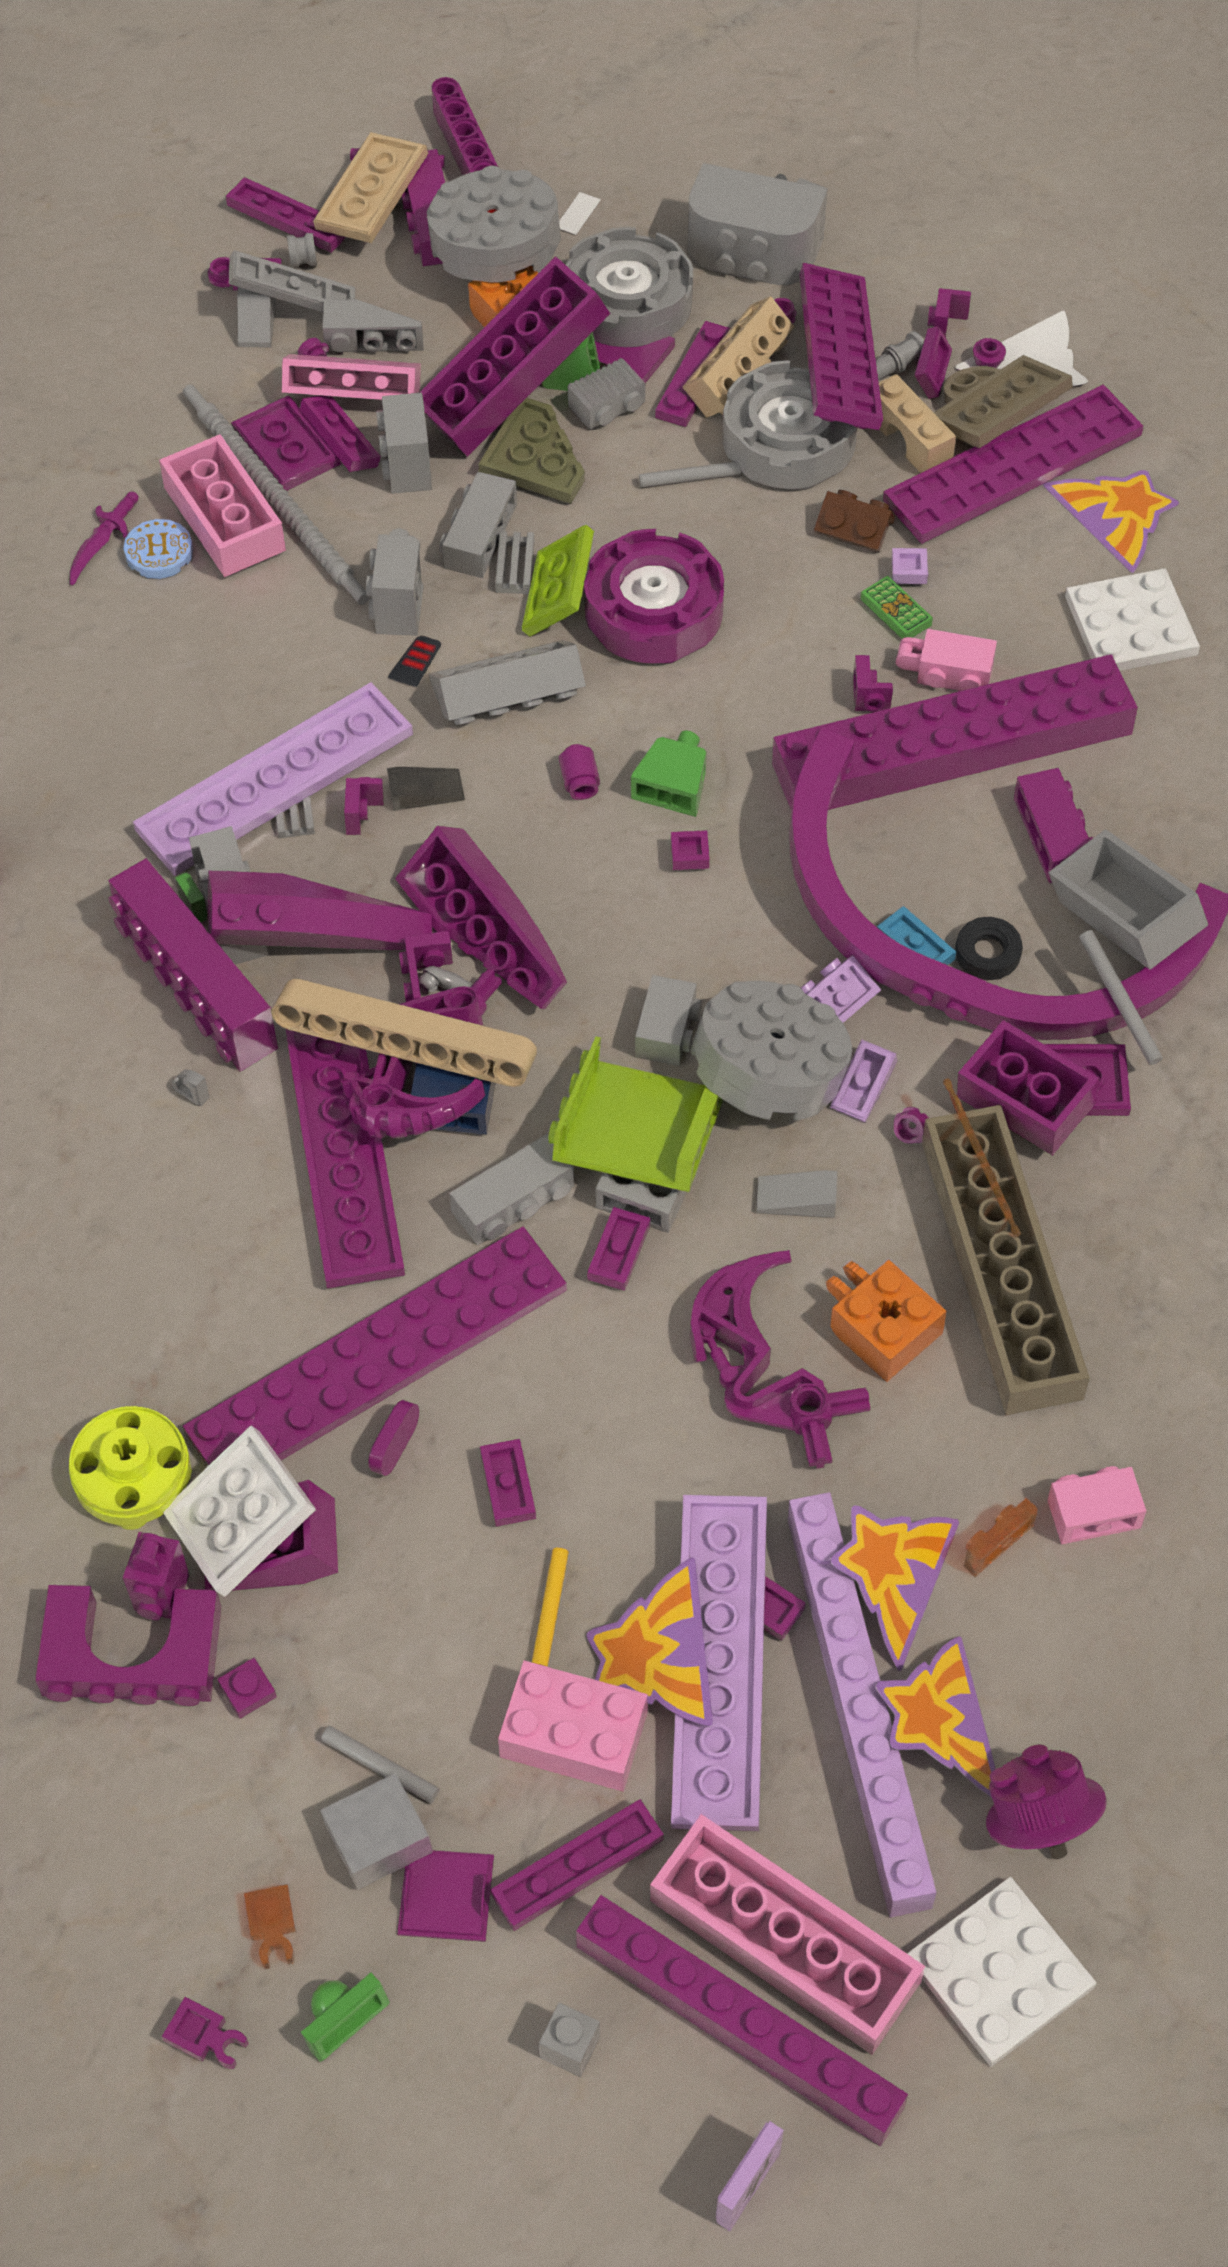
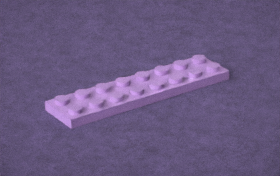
[133,682,413,876]
[671,1495,767,1831]

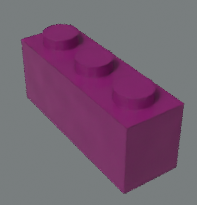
[1014,767,1093,884]

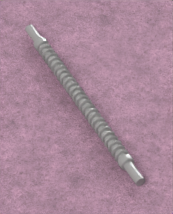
[183,384,370,605]

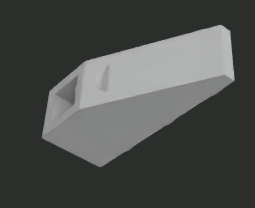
[323,299,424,352]

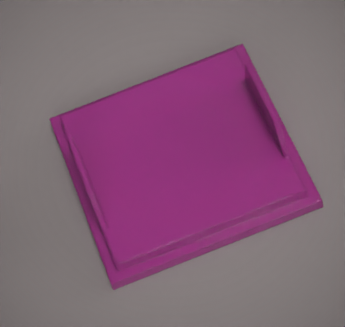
[397,1850,494,1942]

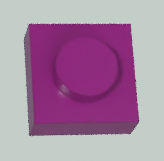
[671,830,710,870]
[217,1657,277,1719]

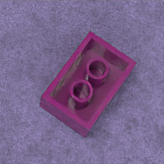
[957,1020,1099,1156]

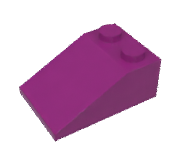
[204,1479,338,1591]

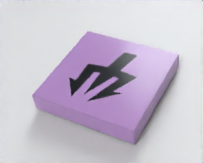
[716,2121,784,2231]

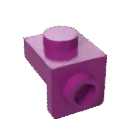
[927,288,971,338]

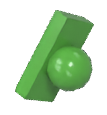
[301,1972,390,2062]

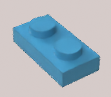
[877,906,956,965]

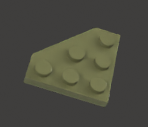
[478,398,585,504]

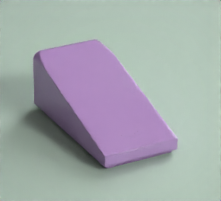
[830,1039,898,1122]

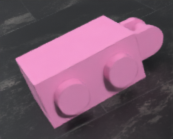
[896,629,997,691]

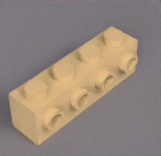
[683,296,794,418]

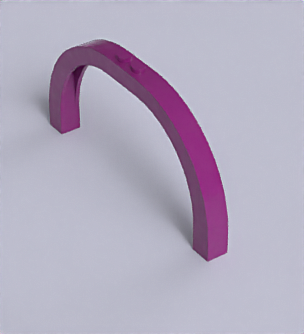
[789,727,1228,1040]

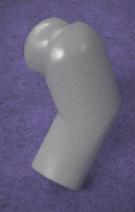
[418,966,473,992]

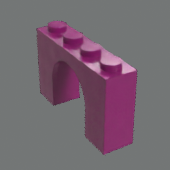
[35,1585,222,1706]

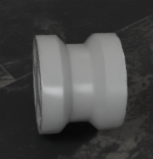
[287,233,317,268]

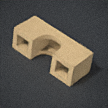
[879,374,956,473]

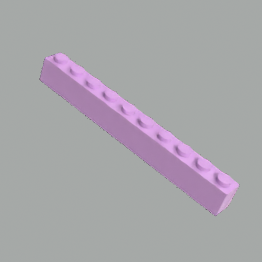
[788,1492,936,1918]

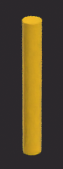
[532,1547,569,1667]

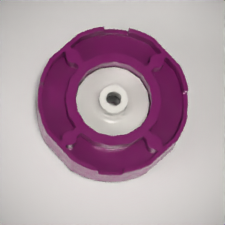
[584,529,724,663]

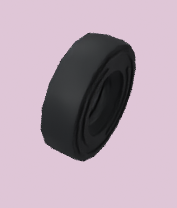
[955,916,1023,981]

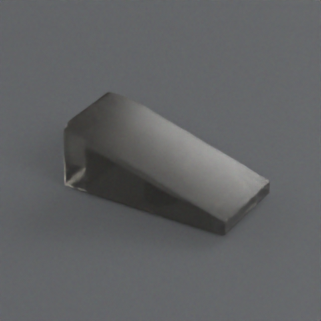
[387,767,465,811]

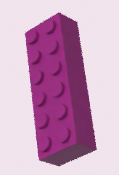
[419,256,611,457]
[108,858,278,1072]

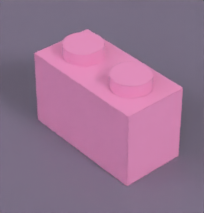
[1047,1466,1146,1545]

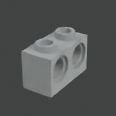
[595,1172,686,1233]

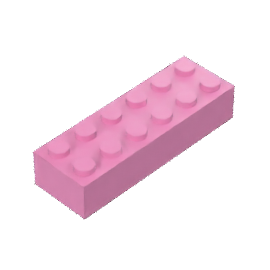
[650,1814,925,2055]

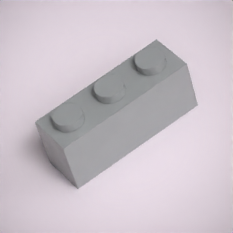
[439,472,517,578]
[449,1134,574,1245]

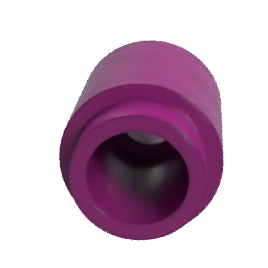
[558,744,600,800]

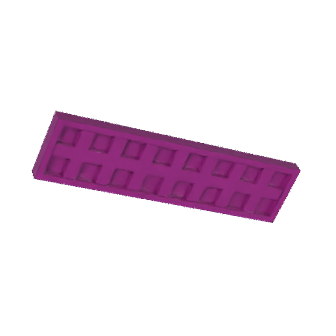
[799,263,883,430]
[883,384,1143,544]

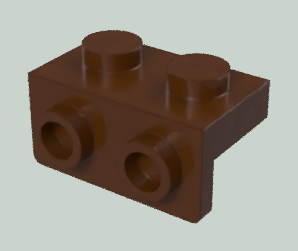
[814,489,895,553]

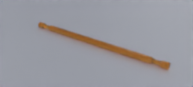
[943,1078,1021,1237]

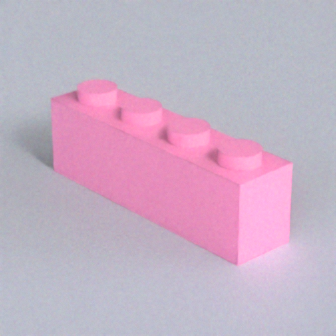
[282,354,421,400]

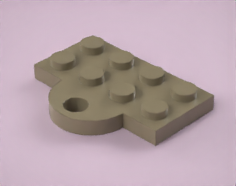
[934,355,1073,448]

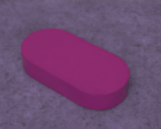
[368,1400,419,1476]

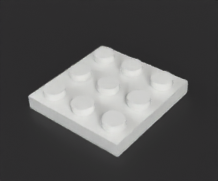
[1065,568,1200,671]
[163,1425,316,1597]
[907,1877,1097,2067]

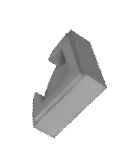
[172,1069,210,1107]

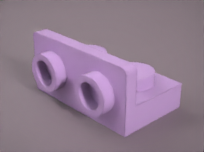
[801,955,881,1023]

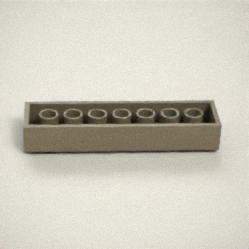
[922,1105,1090,1415]

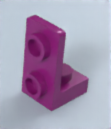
[399,931,453,1002]

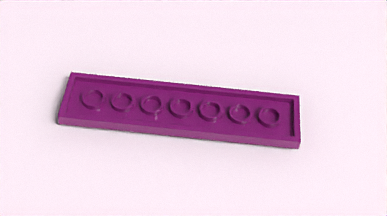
[285,1028,405,1289]

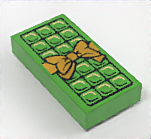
[861,576,933,639]

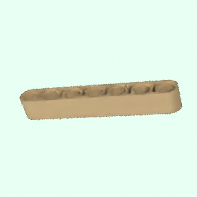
[271,979,537,1087]

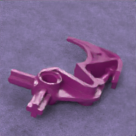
[690,1250,871,1469]

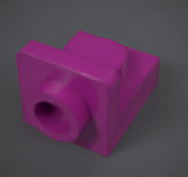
[853,655,893,712]
[344,777,384,835]

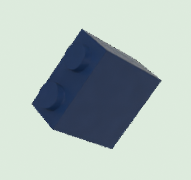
[411,1063,496,1135]

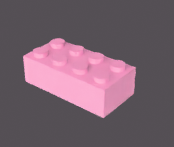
[159,434,286,577]

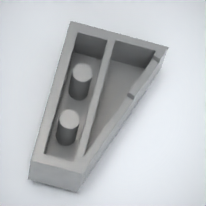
[189,826,268,965]

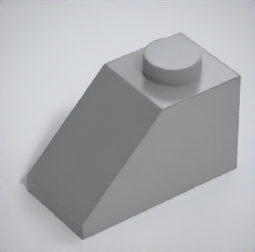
[237,287,277,347]

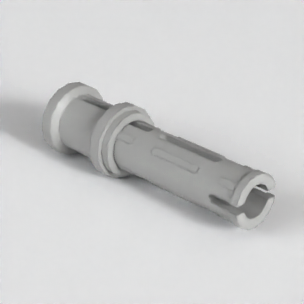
[876,331,924,381]

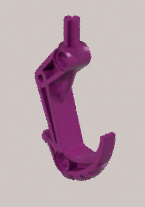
[341,969,502,1138]

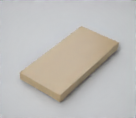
[313,132,428,243]

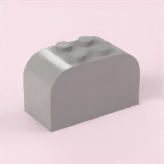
[687,163,828,285]

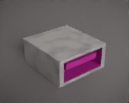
[320,1773,433,1890]

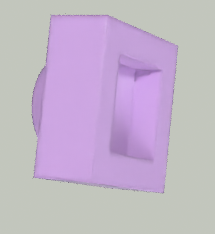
[891,548,928,584]

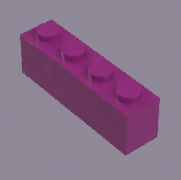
[401,149,445,267]

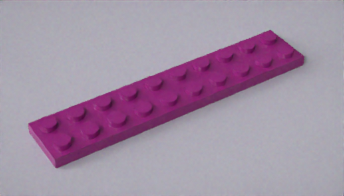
[182,1226,567,1467]

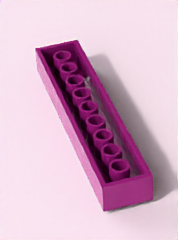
[772,654,1138,811]

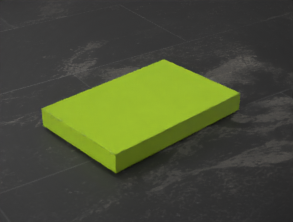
[522,525,594,637]

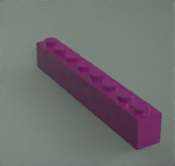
[576,1895,908,2147]

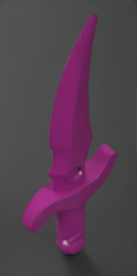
[70,491,139,585]

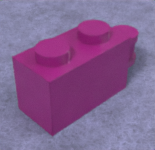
[123,1532,189,1620]

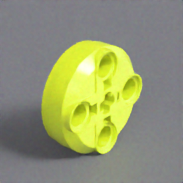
[69,1406,192,1530]

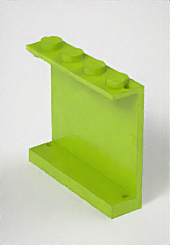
[548,1036,723,1192]

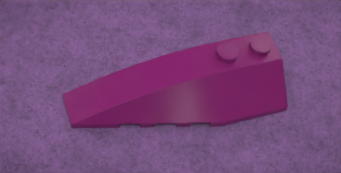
[395,825,568,1009]
[208,870,432,951]

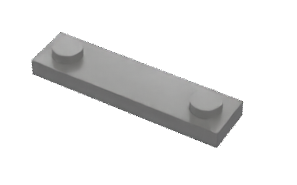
[229,250,355,312]

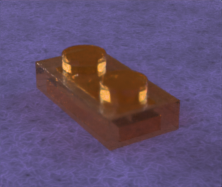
[964,1498,1038,1577]

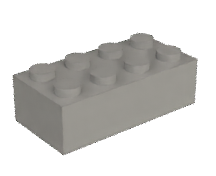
[1048,829,1208,969]

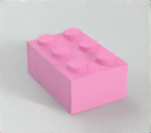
[498,1661,648,1792]

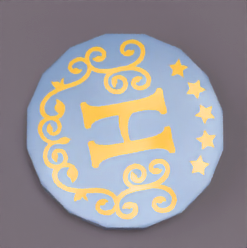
[123,519,193,579]

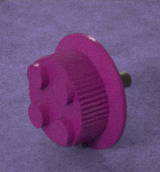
[986,1744,1107,1859]

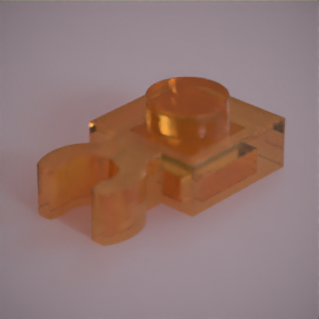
[244,1884,296,1970]

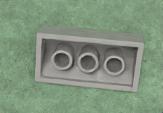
[429,640,586,725]

